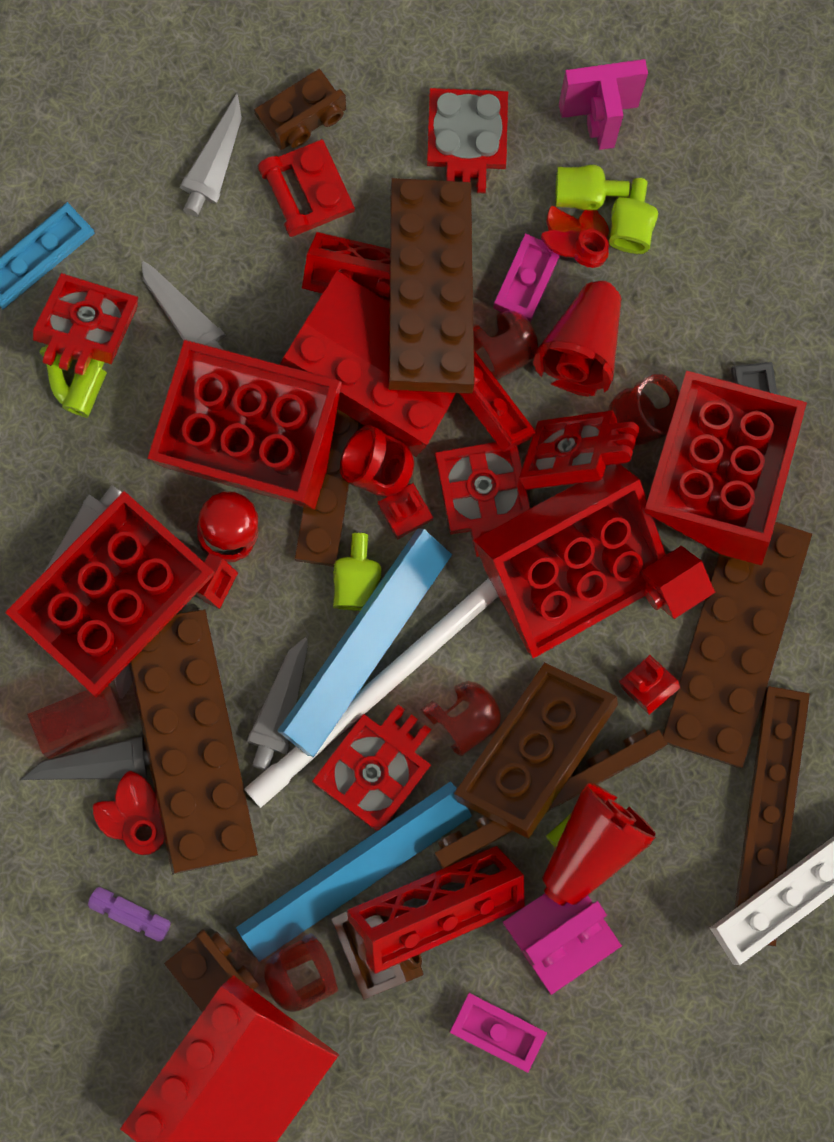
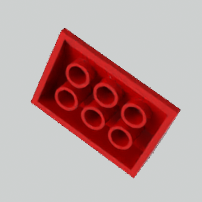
[279,270,456,457]
[147,340,342,510]
[644,370,807,566]
[473,464,666,659]
[5,491,216,697]
[120,975,339,1142]

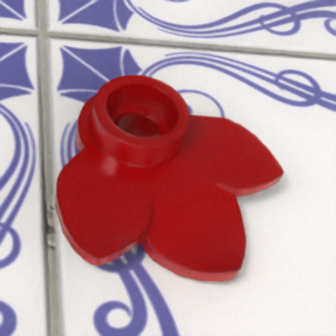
[541,206,609,268]
[93,771,165,855]

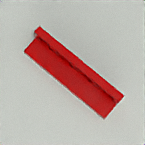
[302,232,390,302]
[347,846,525,974]

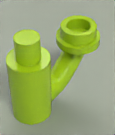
[39,345,107,418]

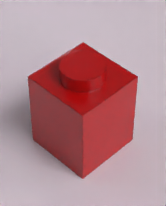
[640,545,715,619]

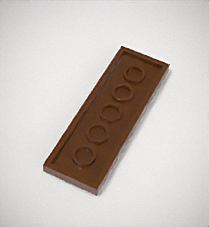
[389,178,474,394]
[663,522,812,769]
[129,609,258,875]

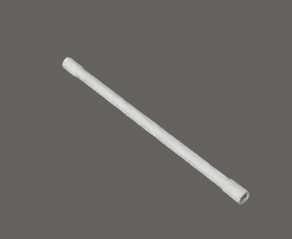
[244,578,499,808]

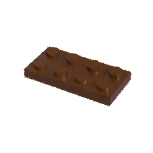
[454,662,618,839]

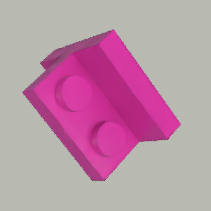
[559,59,648,150]
[502,893,622,995]

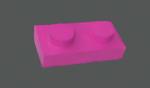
[493,233,560,324]
[449,993,547,1073]

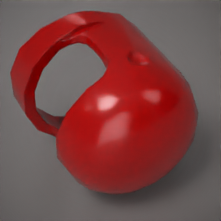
[340,425,414,496]
[197,491,258,562]

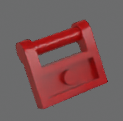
[258,139,355,237]

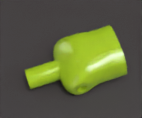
[555,165,630,210]
[609,178,658,254]
[333,533,381,611]

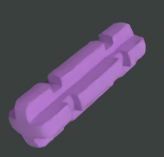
[88,887,171,941]

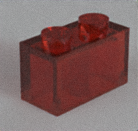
[27,684,129,759]

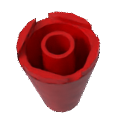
[533,281,622,397]
[542,783,656,906]

